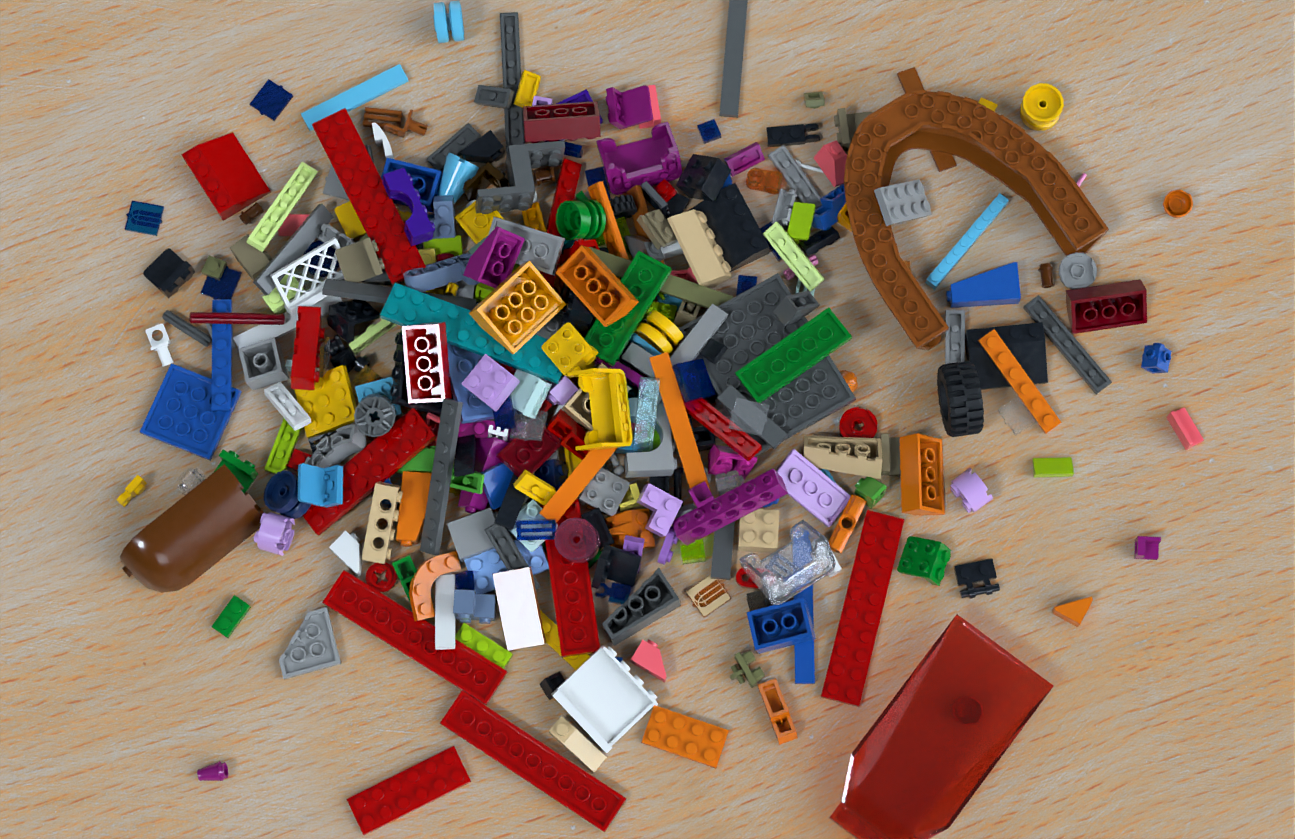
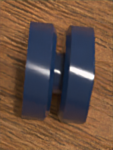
[264,470,311,519]

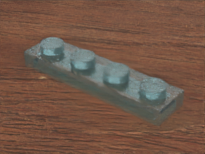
[632,377,660,453]

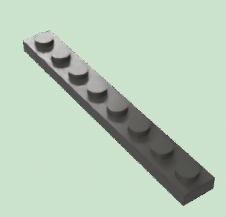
[420,399,463,555]

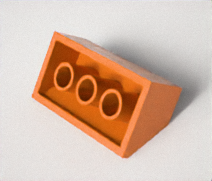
[556,245,639,327]
[899,433,945,515]

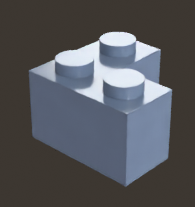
[427,195,456,239]
[453,590,497,624]

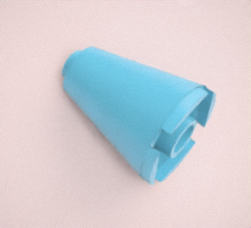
[437,153,479,204]

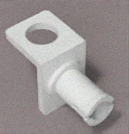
[146,324,174,366]

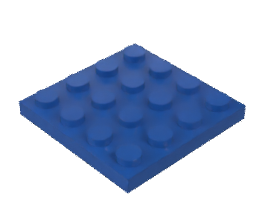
[140,363,242,461]

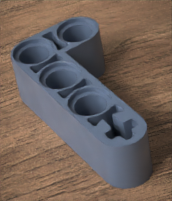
[403,254,480,292]

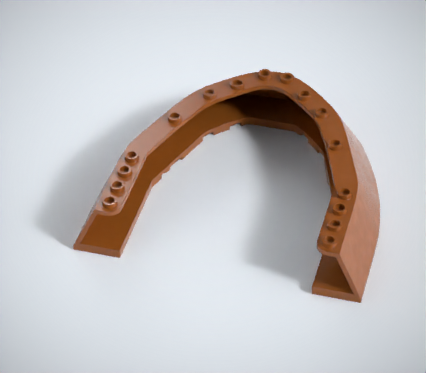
[844,90,1109,350]

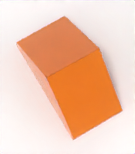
[1052,596,1093,627]

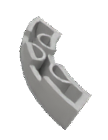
[304,424,366,468]

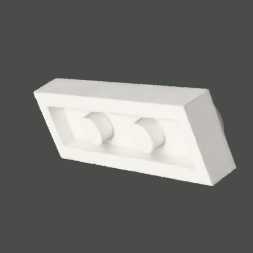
[264,382,311,431]

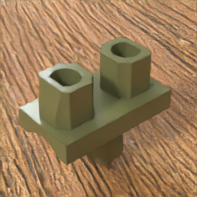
[730,650,765,688]

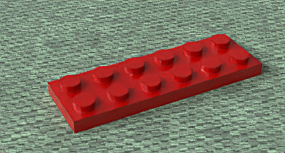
[347,746,471,836]

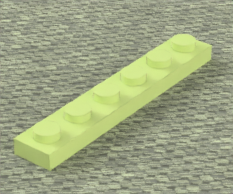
[247,162,318,252]

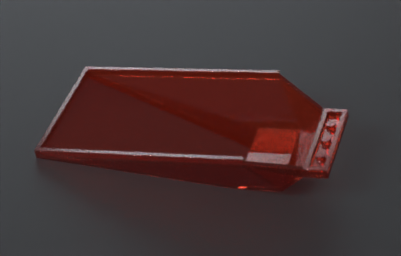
[829,614,1053,839]

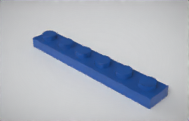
[211,299,232,412]

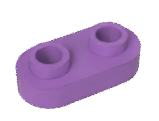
[657,527,679,565]

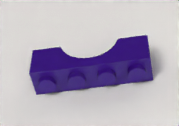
[382,168,435,246]

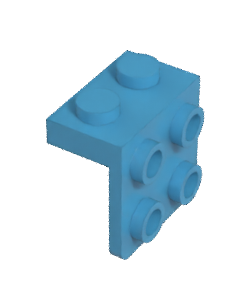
[298,463,343,508]

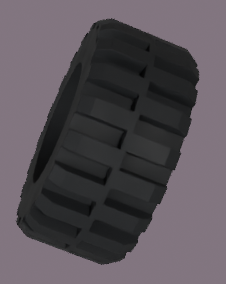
[937,361,984,437]

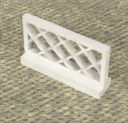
[270,237,345,316]

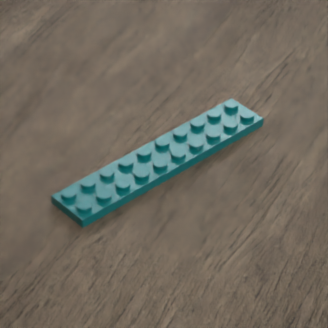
[380,283,563,384]

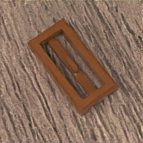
[363,107,403,130]

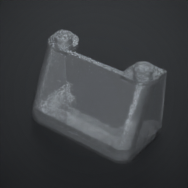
[739,520,836,605]

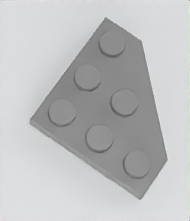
[279,607,341,680]

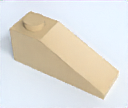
[549,716,607,772]

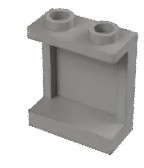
[447,507,497,563]

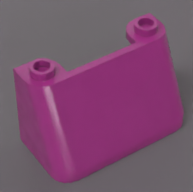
[596,121,682,195]

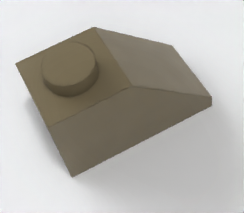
[674,300,701,328]

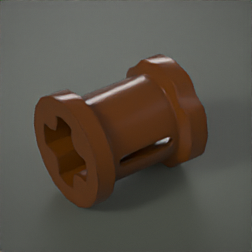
[534,166,556,186]

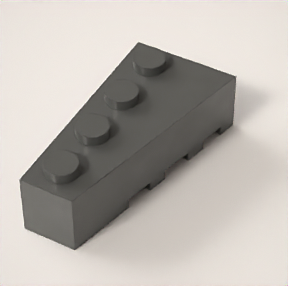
[602,568,681,646]

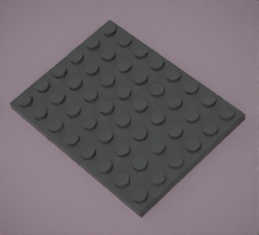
[678,273,856,457]

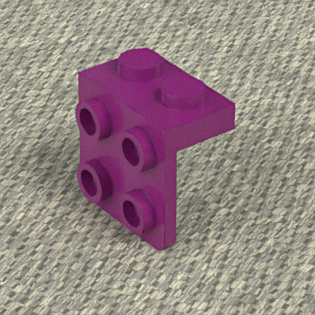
[605,85,653,130]

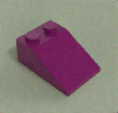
[463,226,525,288]

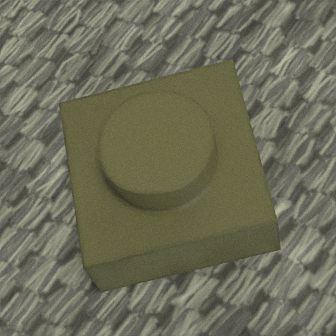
[804,92,825,109]
[201,255,227,281]

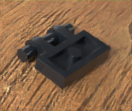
[954,559,1000,599]

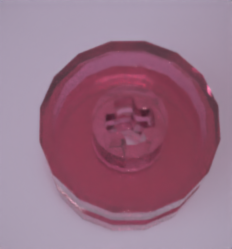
[554,518,601,563]

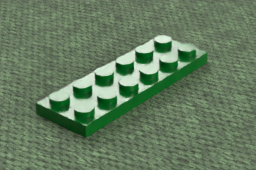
[585,251,672,367]
[735,307,852,404]

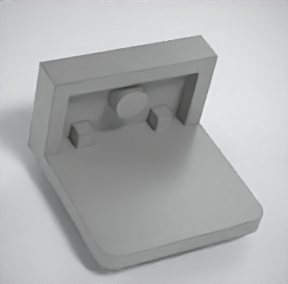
[578,467,630,516]

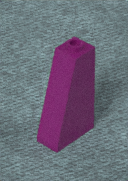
[458,437,509,514]

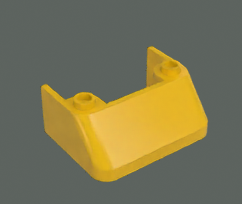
[567,368,633,451]

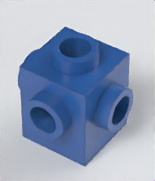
[1141,343,1172,374]

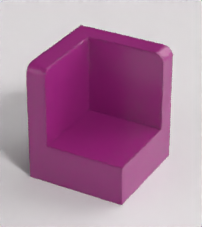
[688,481,715,508]
[1134,536,1161,560]

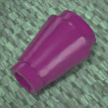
[197,761,229,781]

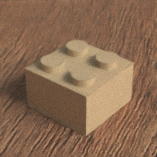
[738,509,779,553]

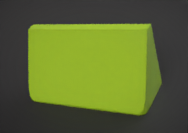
[424,235,463,257]
[1033,457,1074,478]

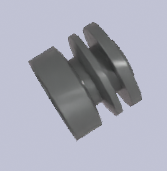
[354,393,396,437]

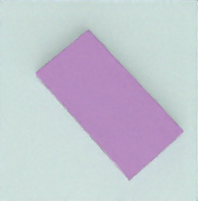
[776,449,851,527]

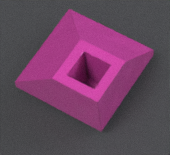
[708,444,757,480]

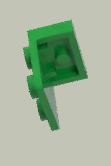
[213,450,258,495]
[897,536,951,586]

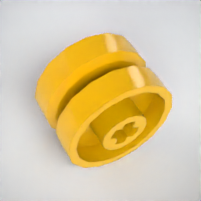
[1020,83,1064,131]
[635,310,684,354]

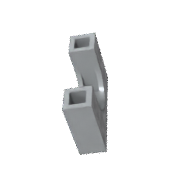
[624,398,677,478]

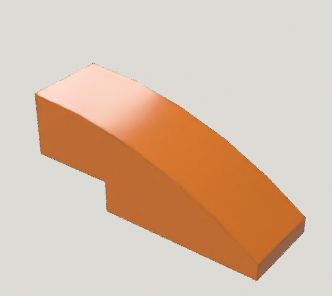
[758,678,798,745]

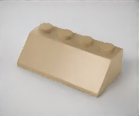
[667,209,732,288]

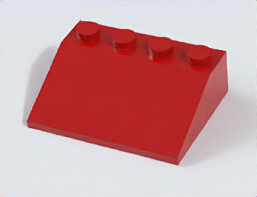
[181,132,271,221]

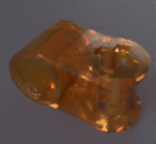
[746,168,783,194]

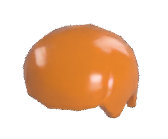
[1163,189,1193,218]

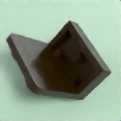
[463,162,509,202]

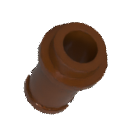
[239,202,264,225]
[1038,263,1054,288]

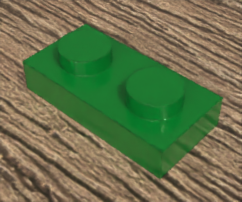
[211,595,251,638]

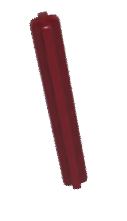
[189,312,285,325]

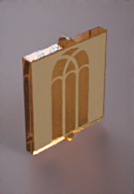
[685,574,732,618]

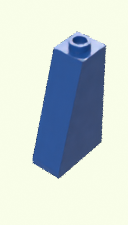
[946,262,1021,308]

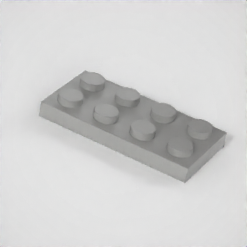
[874,179,932,226]
[488,217,565,275]

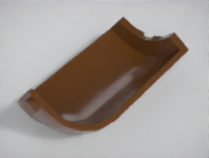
[120,464,264,593]

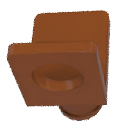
[384,109,428,138]

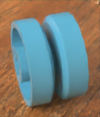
[433,0,465,43]

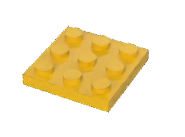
[294,365,357,438]

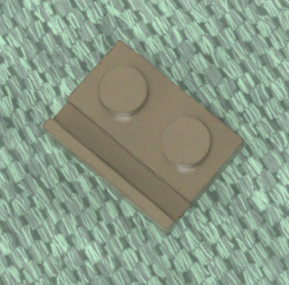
[637,209,678,250]

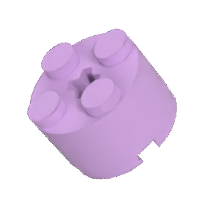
[950,468,993,513]
[254,512,295,556]

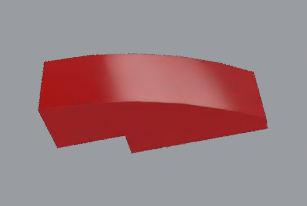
[546,409,590,460]

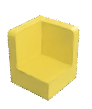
[619,483,641,512]

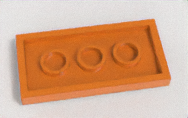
[641,705,729,769]

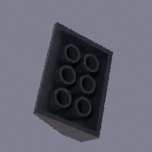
[688,183,769,272]
[965,322,1048,390]

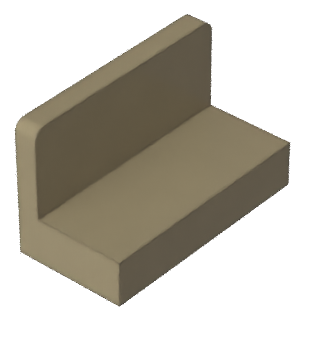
[880,434,901,476]

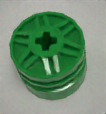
[556,199,606,240]

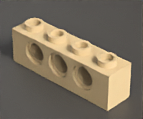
[361,481,403,564]

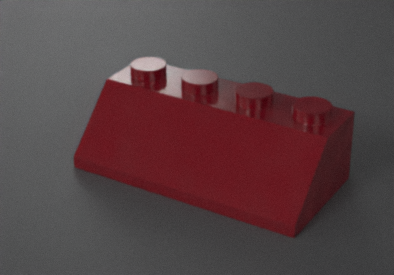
[523,101,601,143]
[1066,279,1147,334]

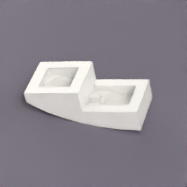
[372,123,394,159]

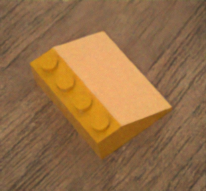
[469,261,566,354]

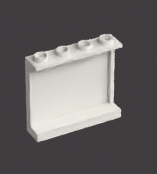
[551,645,658,753]

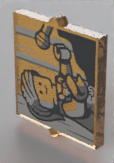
[319,337,330,378]

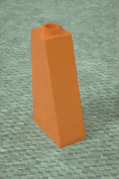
[396,471,432,547]

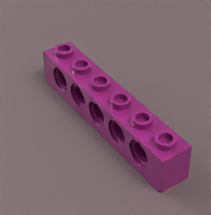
[672,469,788,546]

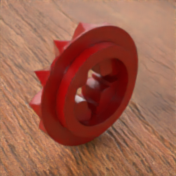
[366,562,397,593]

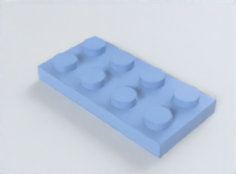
[464,539,549,594]

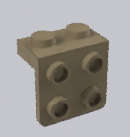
[834,108,873,151]
[335,237,385,283]

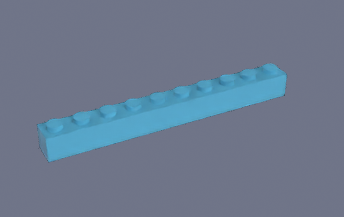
[925,193,1009,290]

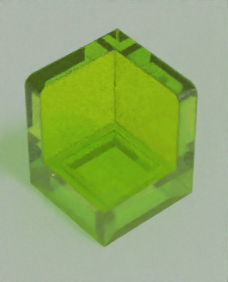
[680,539,706,565]

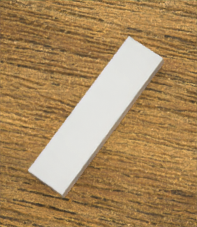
[435,574,455,650]

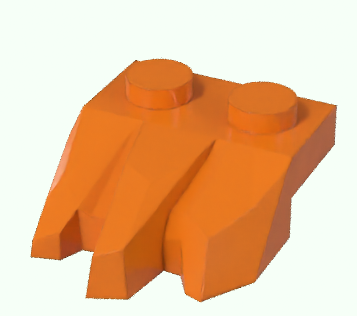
[604,509,655,550]

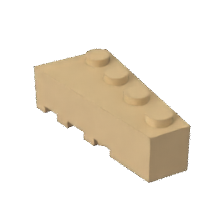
[803,436,882,479]

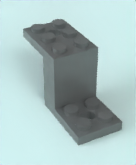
[475,141,565,214]

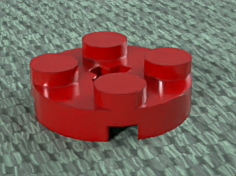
[839,407,878,438]

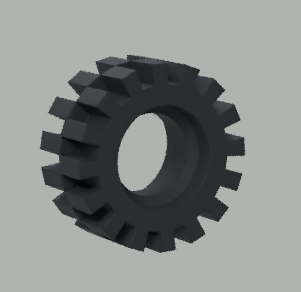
[609,195,637,222]

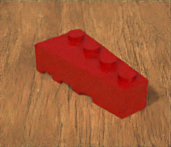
[291,306,325,390]

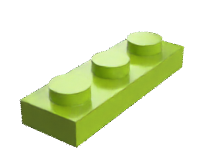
[264,419,302,474]
[455,623,513,669]

